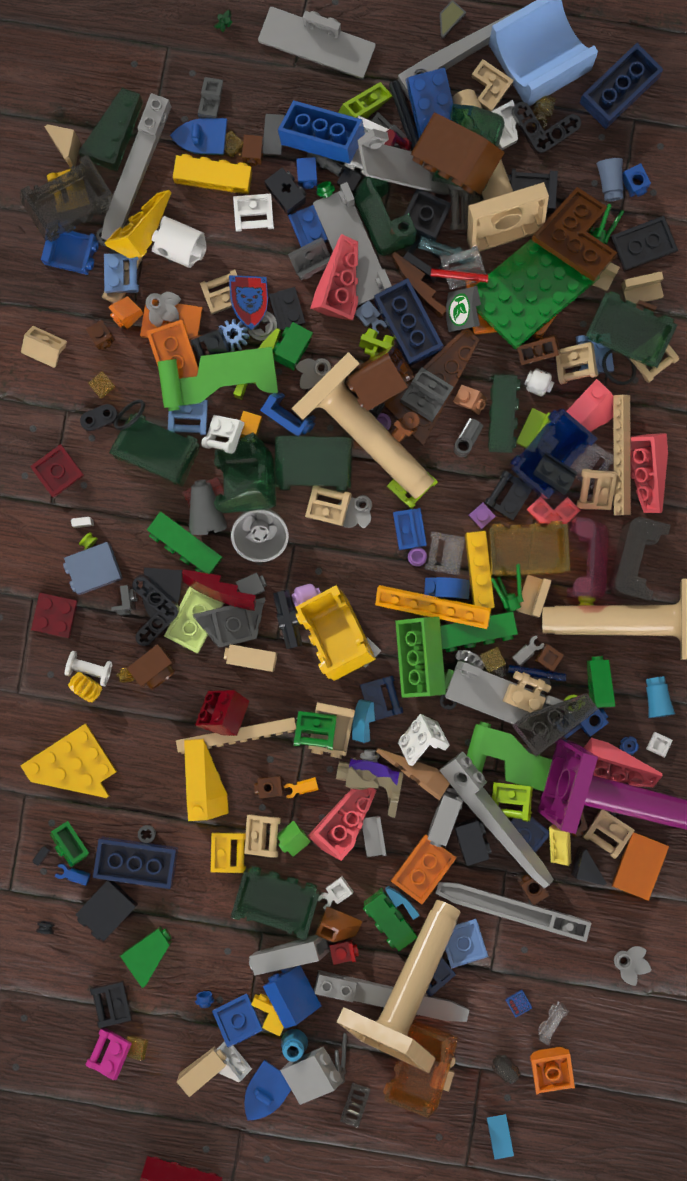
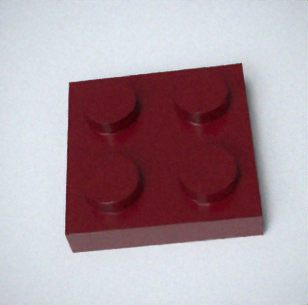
[30,444,84,498]
[31,593,78,638]

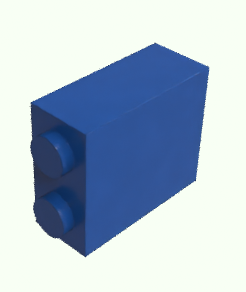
[263,965,321,1029]

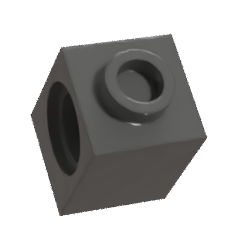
[236,573,267,595]

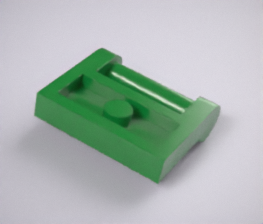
[294,711,337,750]

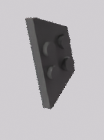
[192,597,265,648]

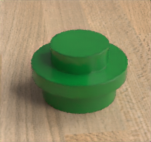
[316,181,335,198]

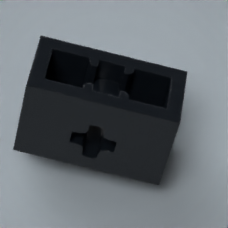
[264,167,306,216]

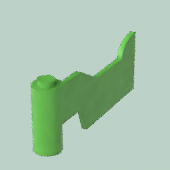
[157,347,278,411]
[467,721,552,791]

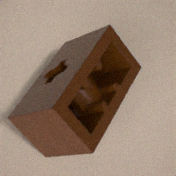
[517,334,561,365]

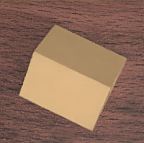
[44,124,81,169]

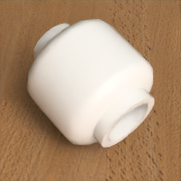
[524,368,554,396]

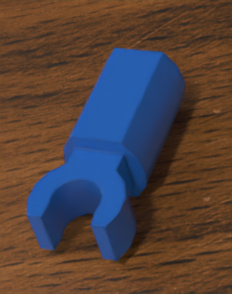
[55,863,91,886]

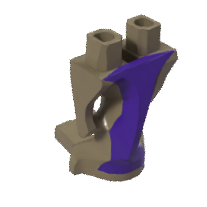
[336,758,403,818]

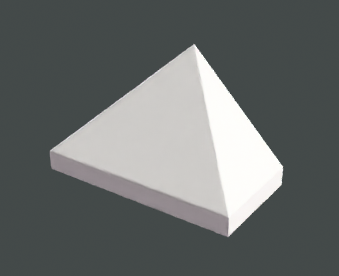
[217,1041,252,1082]

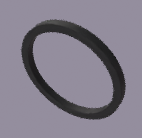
[602,348,636,385]
[114,399,145,430]

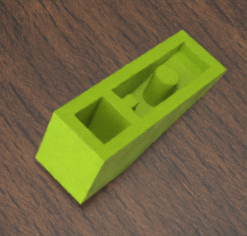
[338,82,392,119]

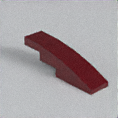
[182,569,256,611]

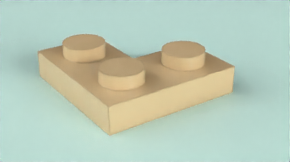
[471,59,514,112]

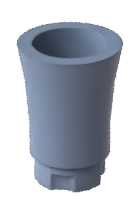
[596,158,624,202]

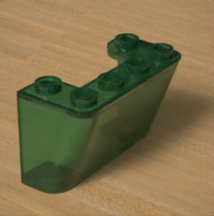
[353,176,416,256]

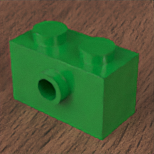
[273,322,313,371]
[50,821,89,867]

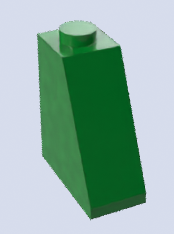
[587,656,615,708]
[120,926,172,988]

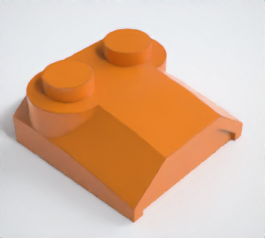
[530,1047,575,1095]

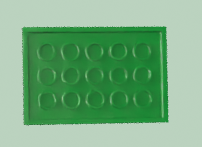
[475,239,600,350]

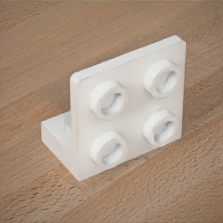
[398,714,449,766]

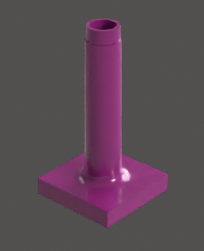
[537,738,687,834]

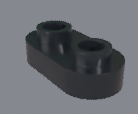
[80,404,118,432]

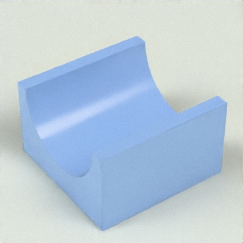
[489,0,598,106]

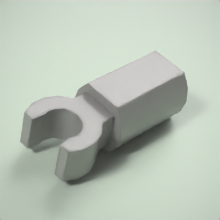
[512,636,545,667]

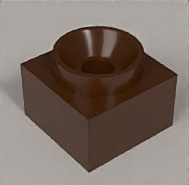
[127,644,176,690]

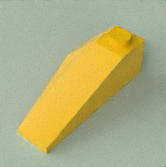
[105,190,171,258]
[184,739,229,821]

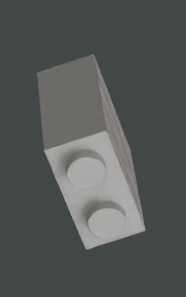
[428,791,462,847]
[280,1046,343,1105]

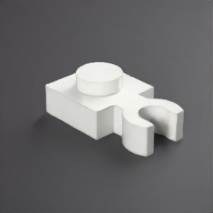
[317,876,354,909]

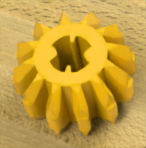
[68,672,102,702]

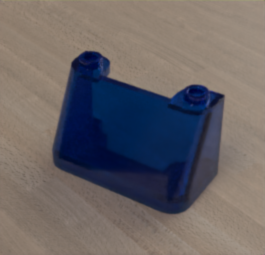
[511,409,598,499]

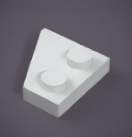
[485,100,518,150]

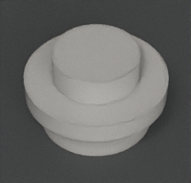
[360,749,380,762]

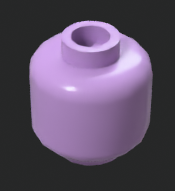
[292,584,321,607]

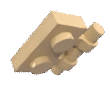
[503,671,551,716]

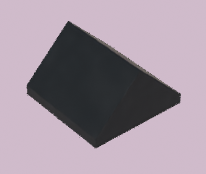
[571,846,607,886]

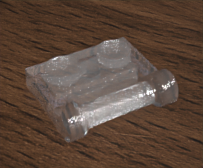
[440,245,486,290]
[570,440,614,489]
[425,532,465,575]
[538,1001,569,1046]

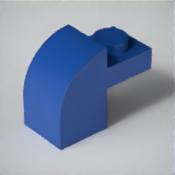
[424,577,470,599]

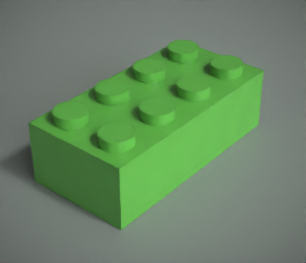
[395,617,446,698]

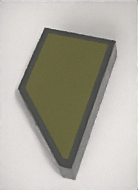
[439,0,466,40]

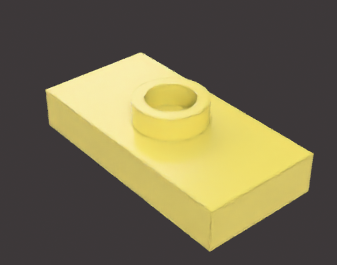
[549,825,571,866]

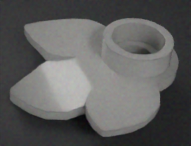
[145,292,181,327]
[296,358,331,389]
[338,495,372,528]
[614,946,652,986]

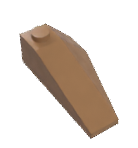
[376,748,450,800]

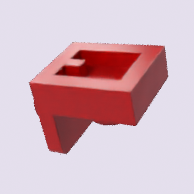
[329,940,359,965]

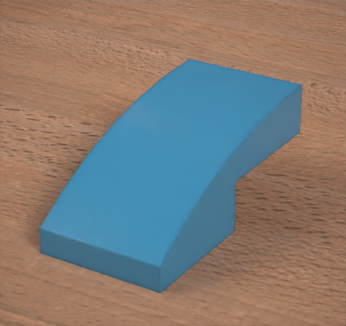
[352,699,375,743]
[385,886,420,920]
[487,1114,514,1160]

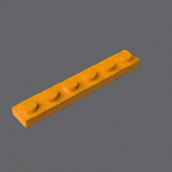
[375,585,491,629]

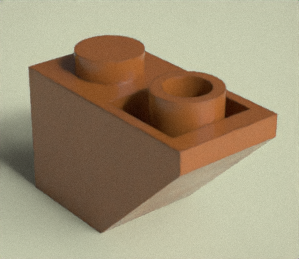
[315,906,362,942]

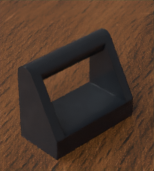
[403,237,451,283]

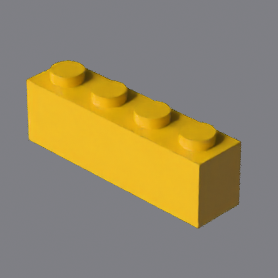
[173,154,252,195]
[465,531,494,609]

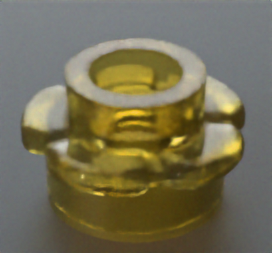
[116,668,134,683]

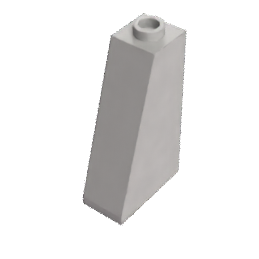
[249,935,330,976]

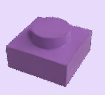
[468,503,496,529]

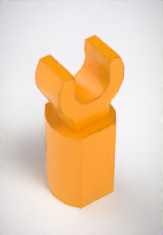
[284,777,319,798]

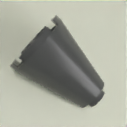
[189,480,227,535]

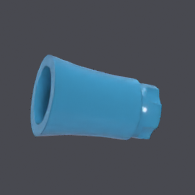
[646,676,675,718]
[281,1029,308,1062]

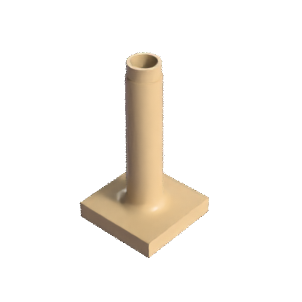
[452,89,549,254]
[292,352,434,499]
[542,579,687,660]
[337,900,461,1073]

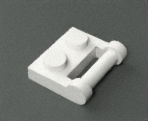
[233,194,274,232]
[201,415,244,454]

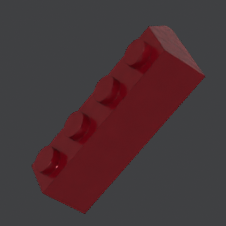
[140,1156,223,1181]

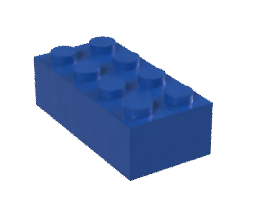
[405,67,458,138]
[278,100,365,164]

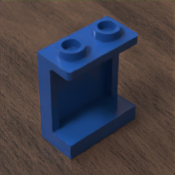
[41,223,99,275]
[260,391,316,437]

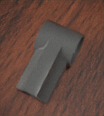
[453,418,484,457]

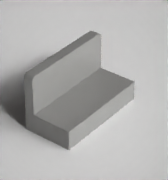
[362,815,386,857]

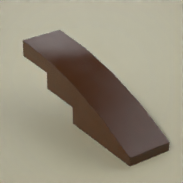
[392,252,447,319]

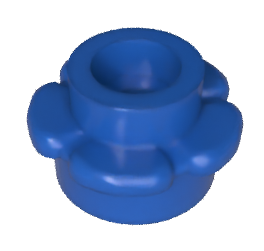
[619,737,639,755]
[195,991,214,1008]

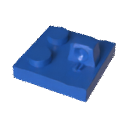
[212,993,264,1048]

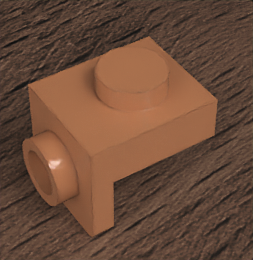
[453,385,487,415]

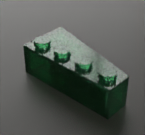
[79,88,143,172]
[488,373,520,453]

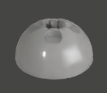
[231,507,289,562]

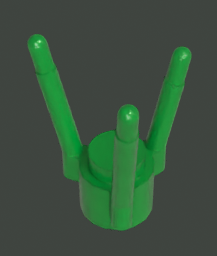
[589,204,624,244]
[491,563,524,612]

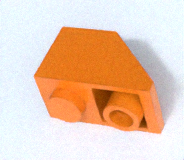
[108,296,143,330]

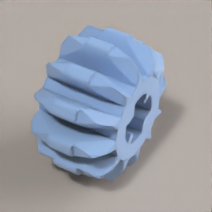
[219,319,250,352]

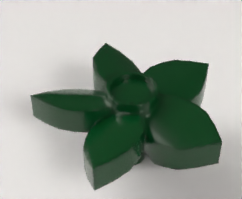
[214,10,233,32]

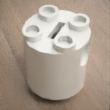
[152,216,207,268]

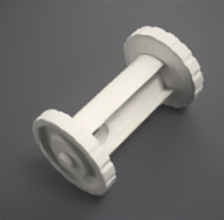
[65,651,112,687]

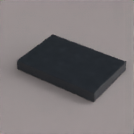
[610,216,678,272]

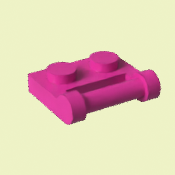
[85,1028,132,1080]

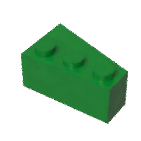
[363,888,417,951]

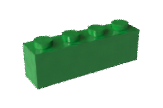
[147,511,223,574]
[440,612,518,652]

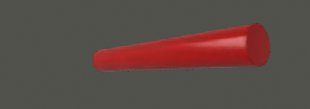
[430,268,488,283]

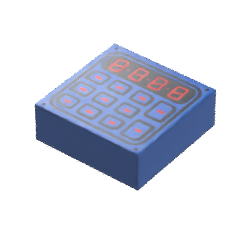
[505,990,532,1018]

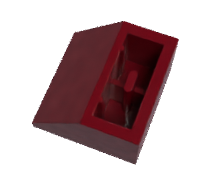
[195,690,249,736]

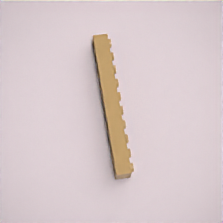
[613,395,631,515]
[176,717,296,754]

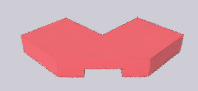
[527,496,581,524]

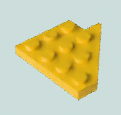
[20,723,117,798]

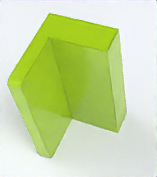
[516,408,551,451]

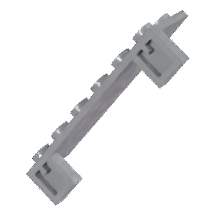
[358,129,449,195]
[313,182,392,306]
[445,661,569,738]

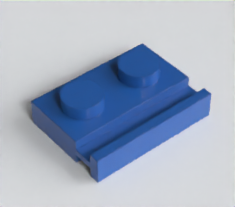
[288,205,328,247]
[393,508,427,550]

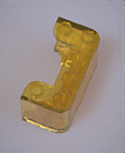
[487,521,570,577]

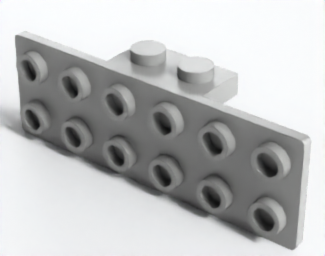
[258,7,376,79]

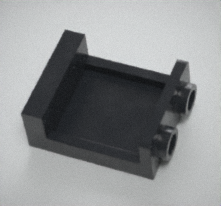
[507,168,558,214]
[75,880,138,942]

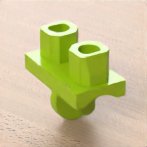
[359,328,394,359]

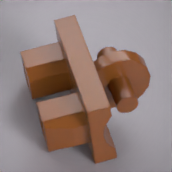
[391,412,420,442]

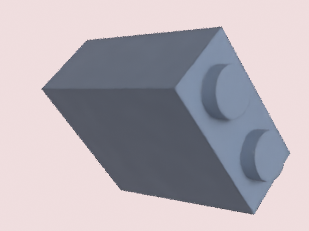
[63,542,123,595]

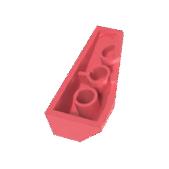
[310,234,358,321]
[542,379,613,451]
[630,433,668,513]
[584,738,663,787]
[307,788,376,861]

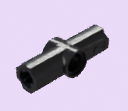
[273,589,302,649]

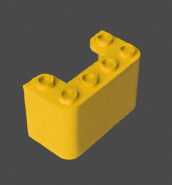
[296,585,376,681]

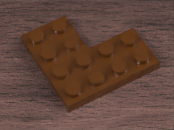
[532,187,617,282]

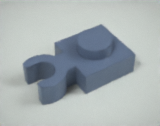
[355,300,387,336]

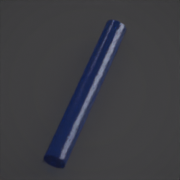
[508,665,567,682]

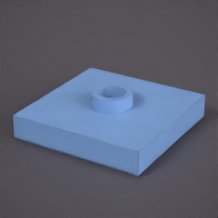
[445,919,488,969]

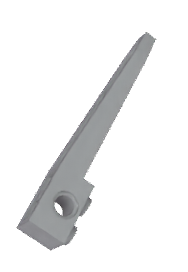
[398,9,520,101]
[101,93,171,241]
[440,752,554,888]
[436,882,591,942]
[314,970,469,1022]

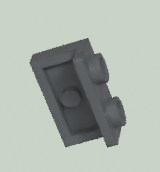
[288,237,331,280]
[111,585,138,615]

